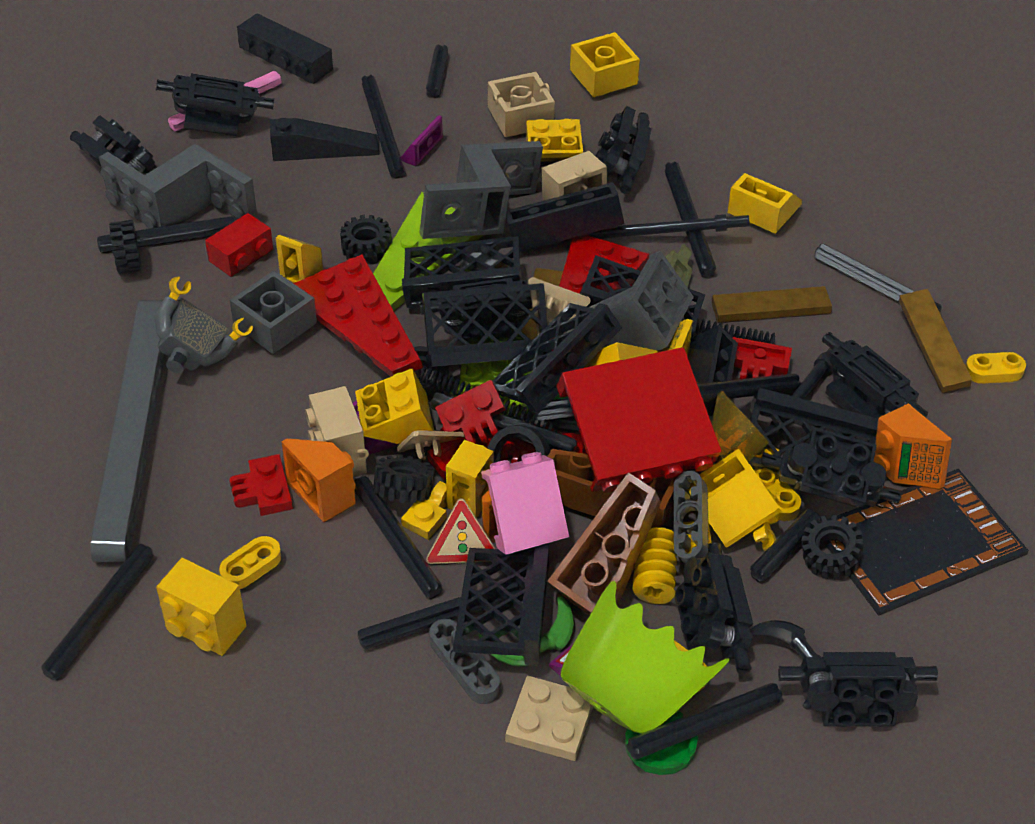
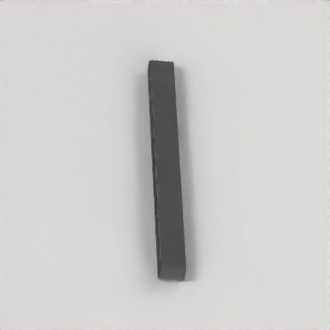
[91,300,165,562]

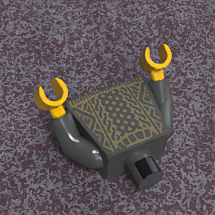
[155,276,253,373]

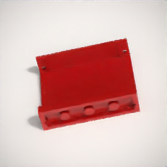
[557,347,722,493]

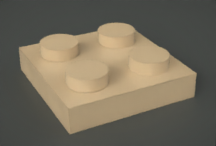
[505,676,593,761]

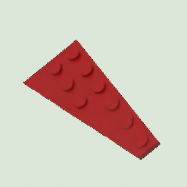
[549,236,649,351]
[293,254,423,376]

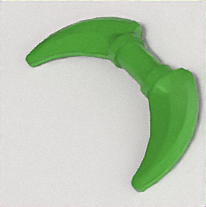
[478,596,574,666]

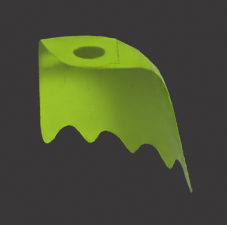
[561,581,729,733]

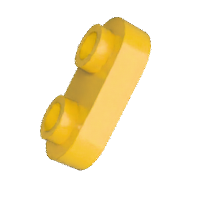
[965,352,1026,384]
[754,468,801,521]
[219,536,281,589]

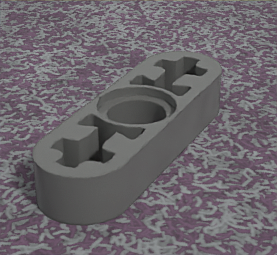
[674,471,708,564]
[429,619,500,704]

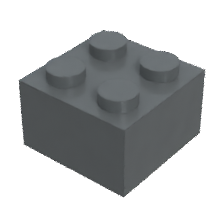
[230,270,317,354]

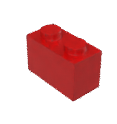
[205,213,273,277]

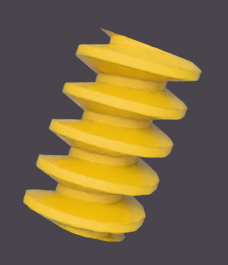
[632,527,677,605]

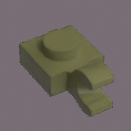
[665,244,693,287]

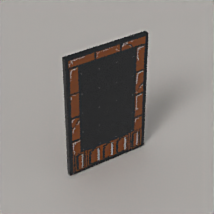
[823,468,1029,616]

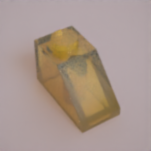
[712,391,769,461]

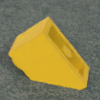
[276,235,323,283]

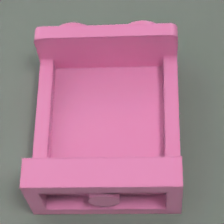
[481,452,569,554]

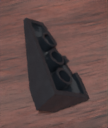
[270,118,379,161]

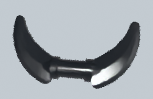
[750,620,821,709]

